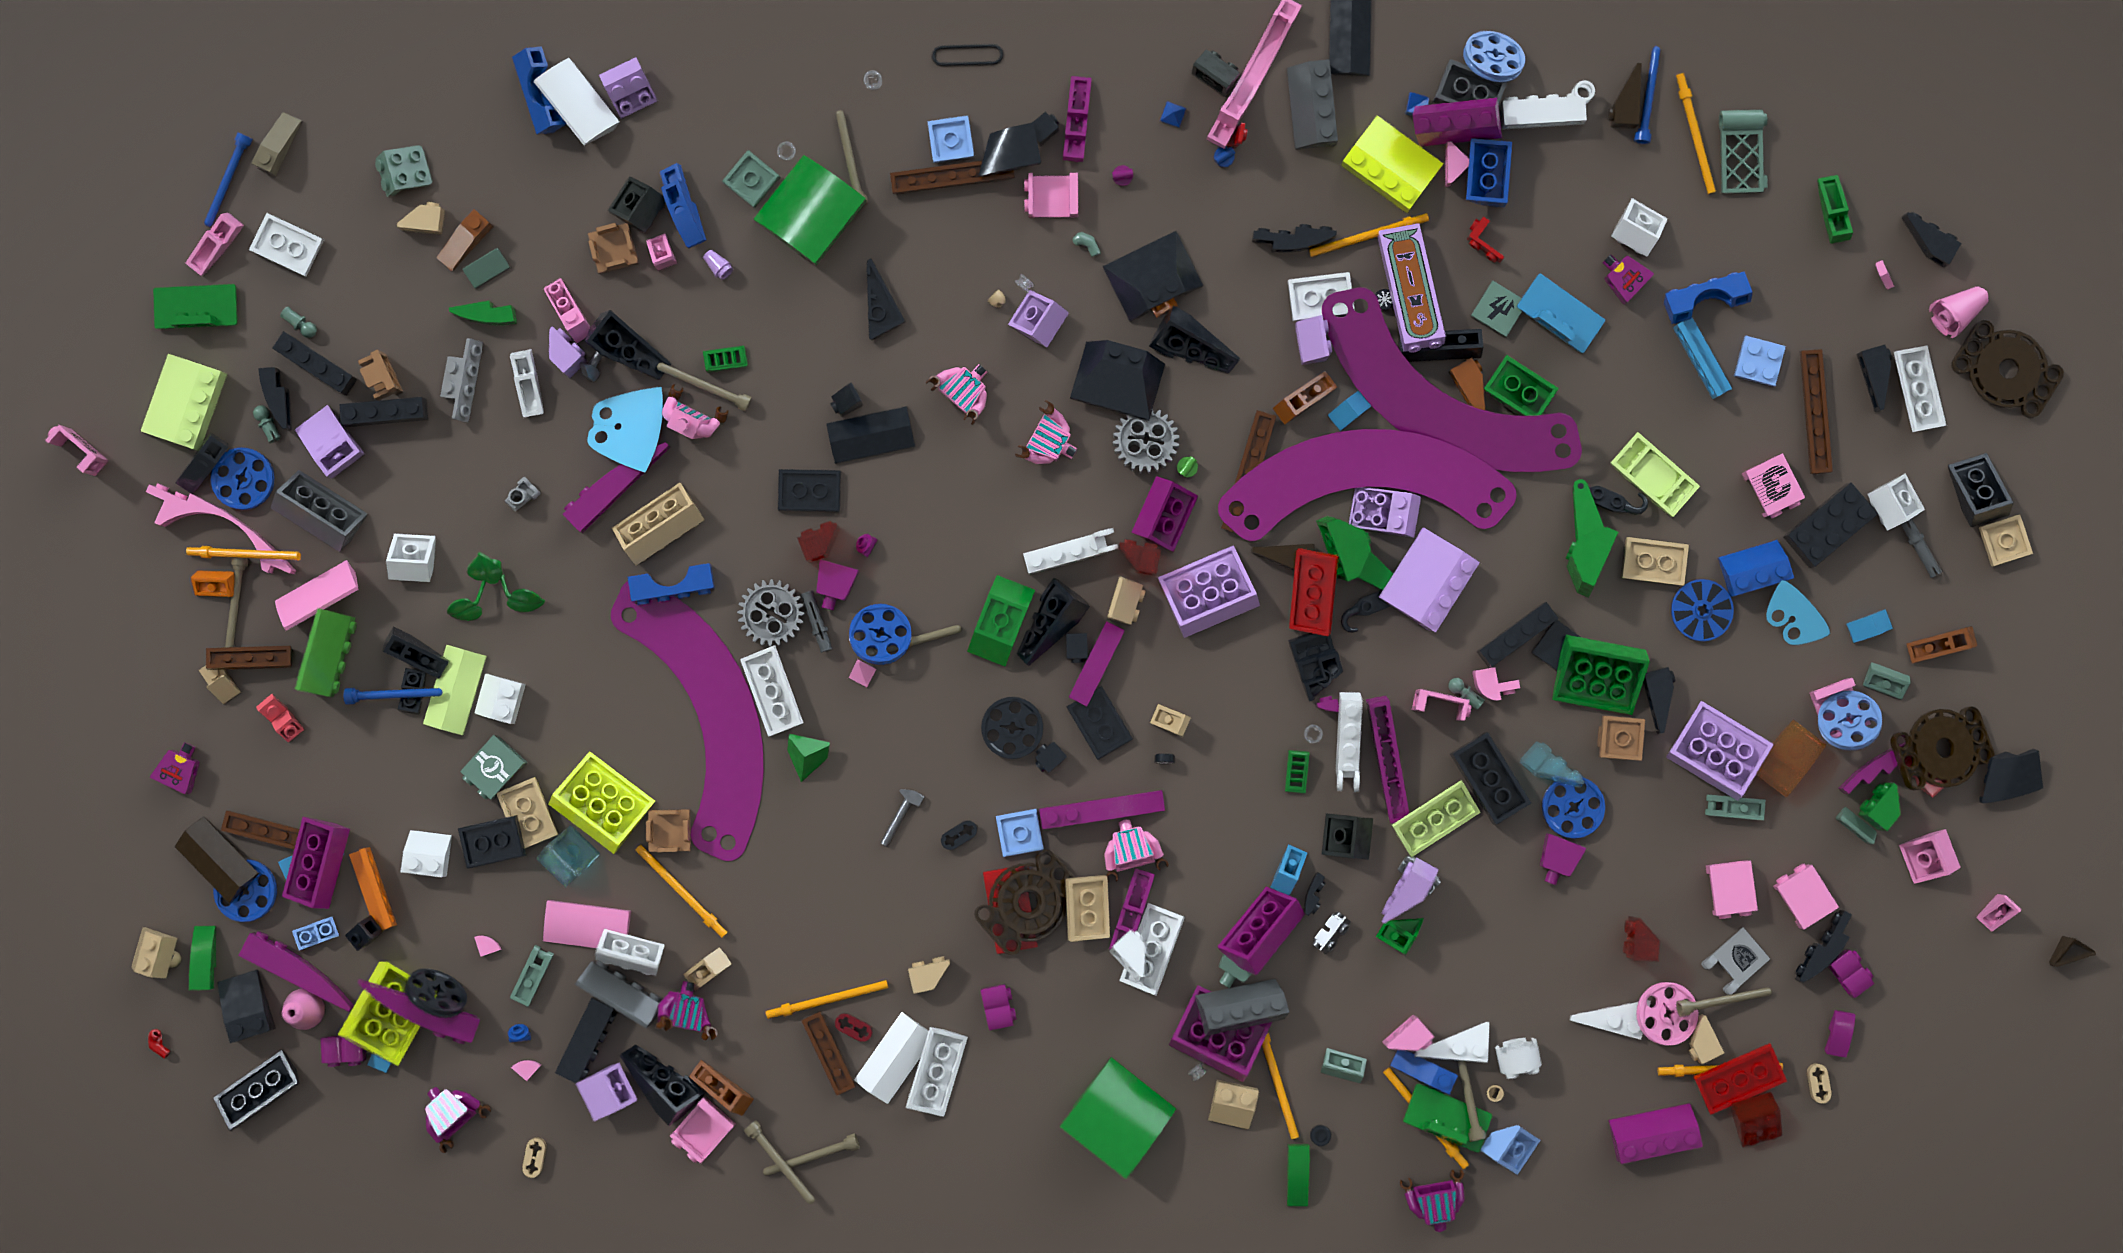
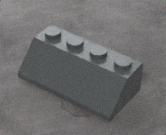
[1287,59,1338,149]
[271,470,367,552]
[575,960,662,1028]
[1195,979,1289,1036]

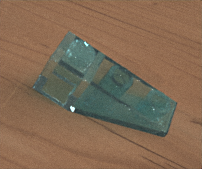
[1520,741,1584,788]

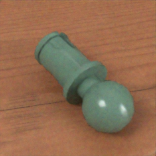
[280,306,317,338]
[253,405,281,443]
[1448,678,1485,710]

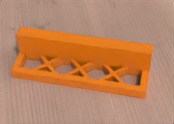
[349,847,397,930]

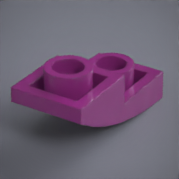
[1316,696,1339,712]
[1824,1010,1855,1058]

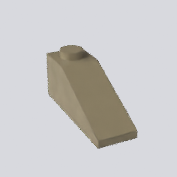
[251,112,302,176]

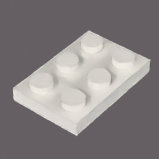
[249,213,324,277]
[1288,272,1354,321]

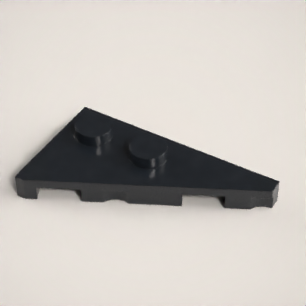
[867,258,905,341]

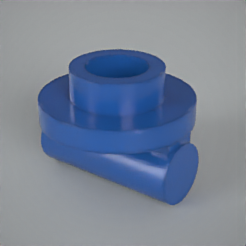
[1214,147,1235,167]
[508,1024,531,1043]

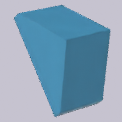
[1327,390,1371,431]
[1846,609,1893,643]

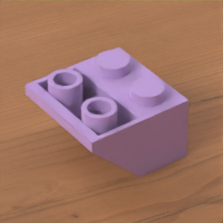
[599,57,658,118]
[1295,315,1332,365]
[549,326,587,378]
[576,1063,637,1121]

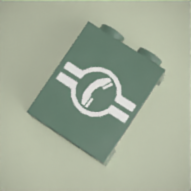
[460,735,528,800]

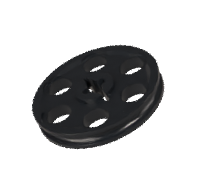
[981,697,1043,759]
[405,969,467,1018]

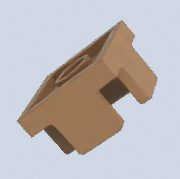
[588,223,639,274]
[358,349,403,401]
[1597,716,1645,761]
[646,809,691,852]

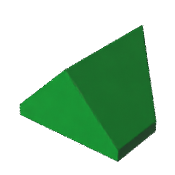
[787,734,830,782]
[1376,918,1424,955]

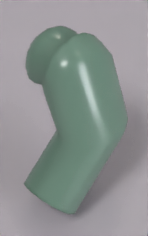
[1073,232,1101,257]

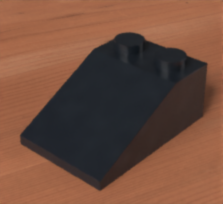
[1948,453,2013,527]
[217,969,276,1043]

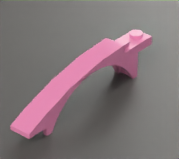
[1206,0,1302,149]
[146,483,296,575]

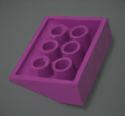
[1169,985,1272,1082]

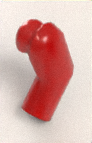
[148,1029,171,1059]

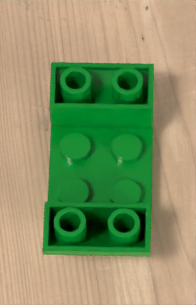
[967,575,1035,667]

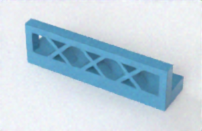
[1673,317,1732,399]

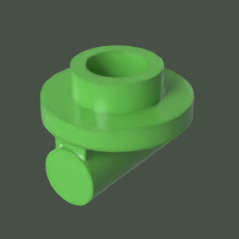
[1177,456,1198,478]

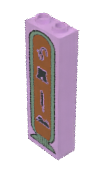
[1378,223,1446,352]

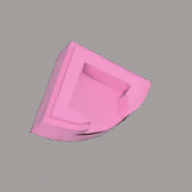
[1876,260,1894,289]
[474,935,502,956]
[511,1060,541,1081]

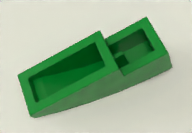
[1817,175,1853,244]
[449,301,517,325]
[189,926,216,990]
[1287,1144,1310,1206]

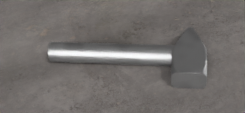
[580,351,603,382]
[880,789,925,847]

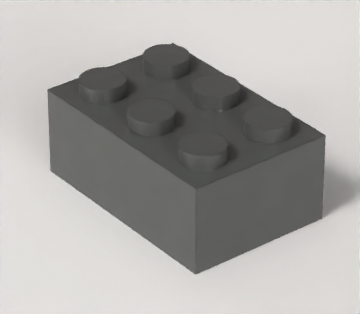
[1433,59,1507,105]

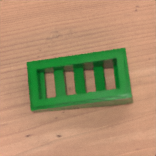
[703,346,748,373]
[1285,750,1310,793]

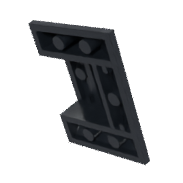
[1103,231,1203,322]
[1070,340,1165,421]

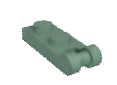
[1705,794,1766,820]
[510,945,554,1007]

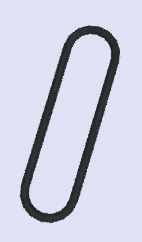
[932,44,1003,66]

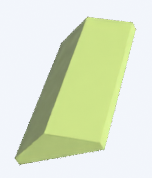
[423,645,487,735]
[1392,780,1481,857]

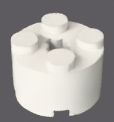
[1495,1038,1542,1078]

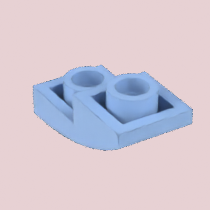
[292,917,339,950]

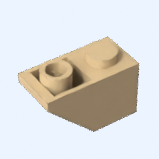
[908,956,950,994]

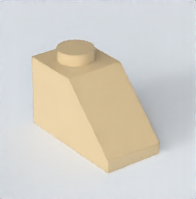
[397,202,445,235]
[683,947,732,991]
[1689,1014,1724,1064]

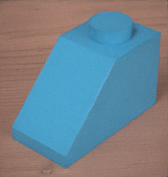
[1270,844,1307,895]

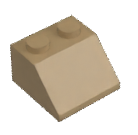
[1107,577,1145,625]
[131,927,177,978]
[1208,1079,1259,1129]

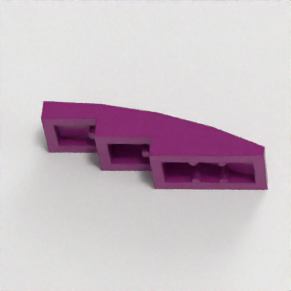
[1063,76,1092,162]
[1069,621,1125,706]
[1838,742,1905,794]
[1109,868,1155,950]

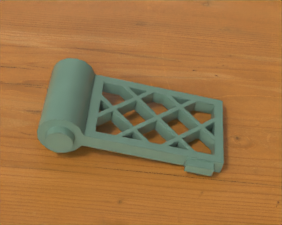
[1719,109,1768,193]

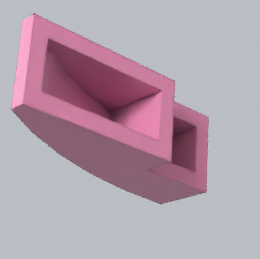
[186,213,244,276]

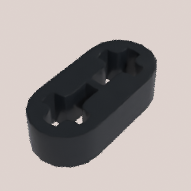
[941,820,977,850]

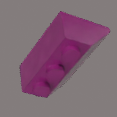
[1131,476,1198,552]

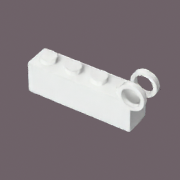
[1500,80,1595,129]
[1023,528,1118,575]
[1336,692,1362,792]

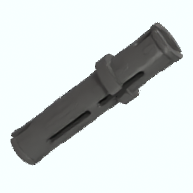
[1900,518,1942,578]
[801,590,833,653]

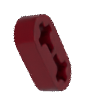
[835,1013,873,1042]

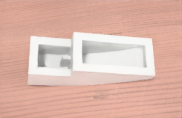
[510,349,544,417]

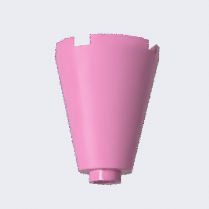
[1929,287,1989,338]
[282,988,325,1030]

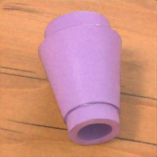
[703,250,733,280]

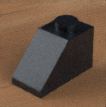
[830,382,864,417]

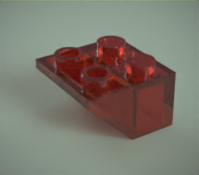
[797,521,840,563]
[1119,539,1161,576]
[1623,916,1660,961]
[1731,1092,1782,1147]

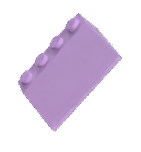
[1379,528,1480,632]
[1158,545,1260,638]
[1666,701,1774,801]

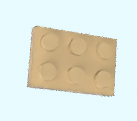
[1621,537,1689,586]
[497,777,559,848]
[1066,875,1110,942]

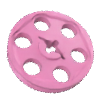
[1636,982,1698,1045]

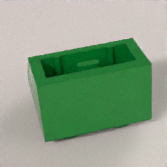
[1858,783,1901,831]

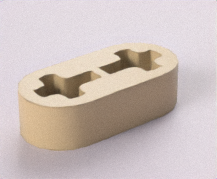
[1807,1063,1831,1103]
[523,1137,546,1178]

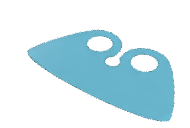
[1766,581,1830,645]

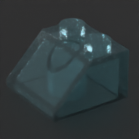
[536,825,600,888]

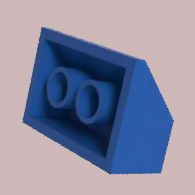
[1466,138,1512,207]
[1718,540,1794,597]

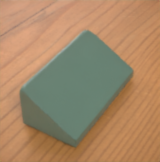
[462,248,510,289]
[1863,662,1910,700]
[1836,807,1877,844]
[1321,1048,1367,1083]

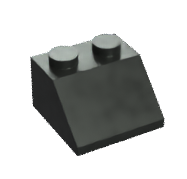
[1191,49,1240,97]
[608,176,665,233]
[1322,813,1373,860]

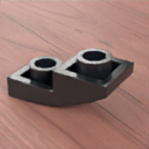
[398,668,426,715]
[1304,872,1326,916]

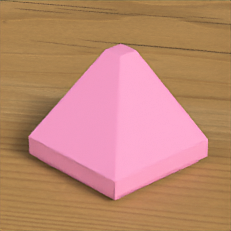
[849,659,877,687]

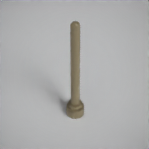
[836,110,868,206]
[657,363,752,412]
[225,557,249,648]
[866,625,961,657]
[1676,987,1772,1017]
[1457,1061,1486,1142]
[744,1120,815,1204]
[763,1133,860,1176]

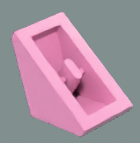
[1445,142,1469,186]
[646,234,677,271]
[1977,894,2021,932]

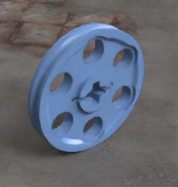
[1463,31,1525,82]
[1818,691,1882,750]

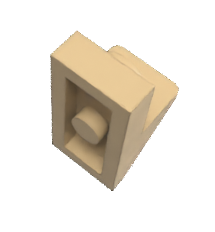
[199,666,241,704]
[1150,704,1191,737]

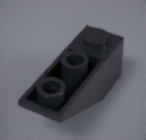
[1902,212,1962,267]
[175,432,228,494]

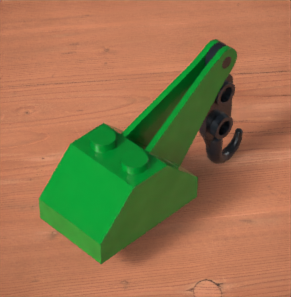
[1565,479,1648,598]
[1316,516,1393,633]

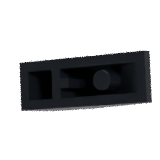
[1857,344,1892,412]
[383,626,449,679]
[1643,667,1675,734]

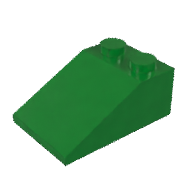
[1484,355,1559,416]

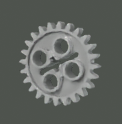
[1113,409,1180,474]
[737,579,805,646]

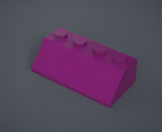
[1413,98,1502,146]
[282,817,350,909]
[1218,887,1305,975]
[1608,1103,1703,1164]

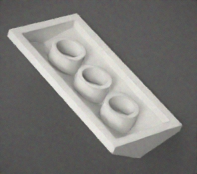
[1894,346,1946,432]
[740,645,803,737]
[1120,903,1185,995]
[854,1012,929,1104]
[906,1027,968,1117]

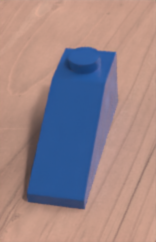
[1390,1049,1458,1094]

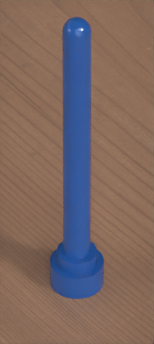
[1634,46,1660,144]
[204,132,253,227]
[344,688,443,705]

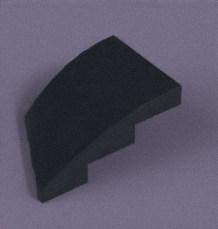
[978,123,1041,177]
[1288,633,1343,702]
[1979,749,2043,804]

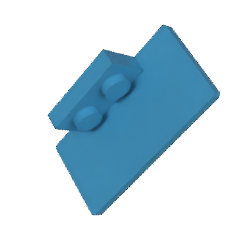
[1517,273,1605,353]

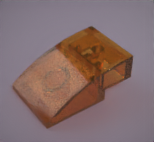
[1756,720,1826,798]

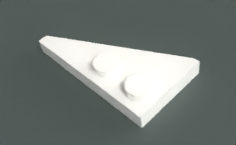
[1569,1000,1651,1040]
[1415,1022,1489,1063]

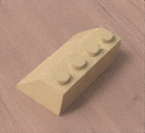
[612,483,704,565]

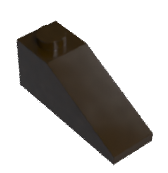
[1608,63,1642,128]
[1251,544,1315,571]

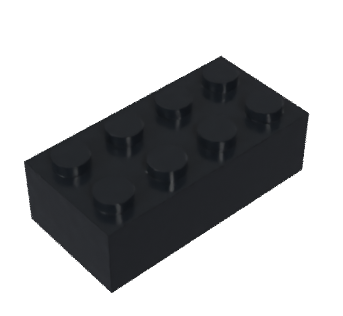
[1783,482,1878,568]
[1450,732,1531,825]

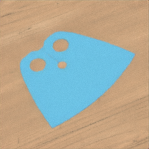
[587,387,663,472]

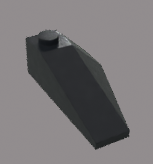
[1149,305,1240,373]
[585,310,671,380]
[1017,578,1090,666]
[620,1044,705,1126]

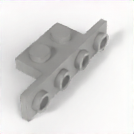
[440,338,483,422]

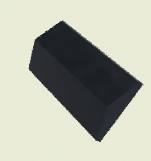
[1329,0,1372,76]
[826,406,915,464]
[213,1050,300,1131]

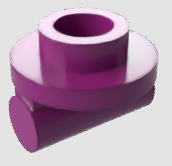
[1112,165,1134,186]
[856,534,878,557]

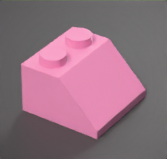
[1899,829,1961,884]
[1382,1015,1434,1051]

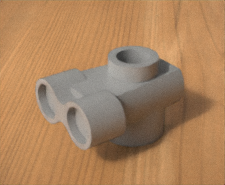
[505,477,541,512]

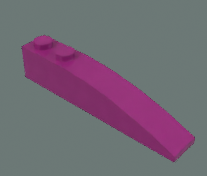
[562,442,671,533]
[1366,696,1409,824]
[1039,790,1165,829]
[238,931,354,1012]
[358,979,480,1044]

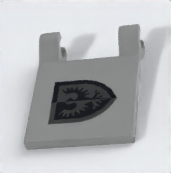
[1701,927,1770,995]

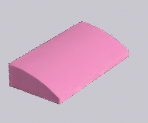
[275,560,359,631]
[543,900,631,948]

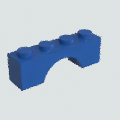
[512,47,566,134]
[1664,272,1753,324]
[628,563,715,606]

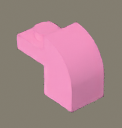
[1472,667,1520,701]

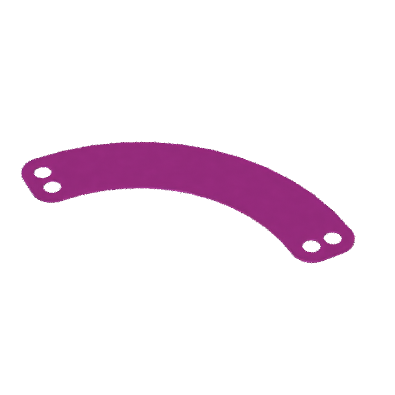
[1322,287,1582,472]
[1218,429,1516,541]
[611,581,764,861]

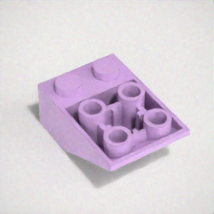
[295,405,365,479]
[1349,487,1421,538]
[1382,857,1438,923]

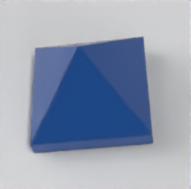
[1160,101,1186,128]

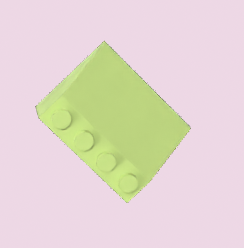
[141,354,227,451]

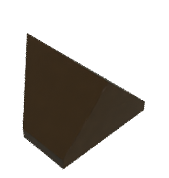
[2049,936,2096,967]

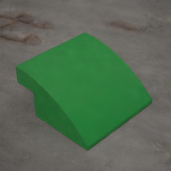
[753,155,867,266]
[1060,1057,1176,1179]

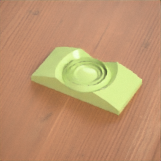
[1610,432,1700,517]

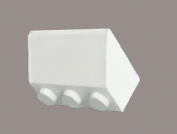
[595,929,664,976]

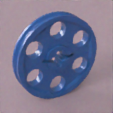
[211,448,275,510]
[849,604,911,665]
[1542,776,1605,838]
[213,860,277,922]

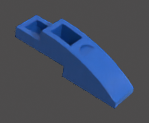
[660,163,706,248]

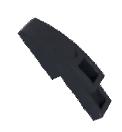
[1252,224,1337,253]
[1795,910,1852,982]

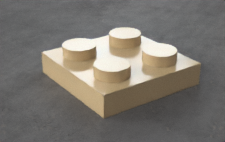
[1979,514,2033,566]

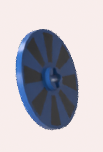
[1671,579,1734,641]

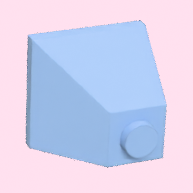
[1480,1125,1541,1175]

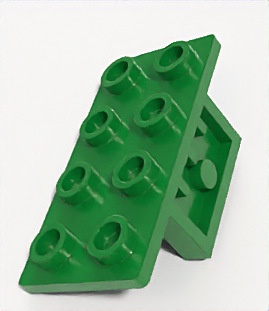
[153,284,238,329]
[1403,1084,1492,1153]

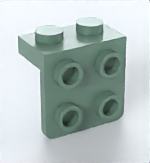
[375,146,432,197]

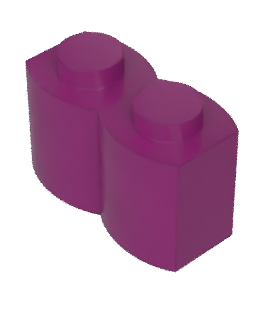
[1828,949,1874,998]
[981,984,1017,1031]
[321,1036,366,1067]

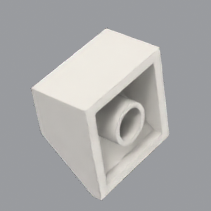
[1611,199,1667,257]
[1867,474,1925,530]
[386,534,436,582]
[475,673,526,724]
[401,830,452,877]
[1109,930,1145,982]

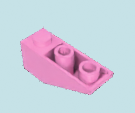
[543,278,590,344]

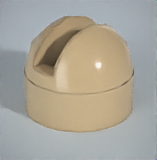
[988,289,1005,307]
[169,951,181,968]
[1487,1085,1504,1102]

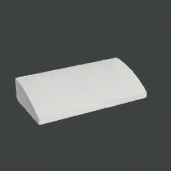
[534,58,619,146]

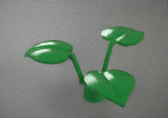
[447,552,545,621]

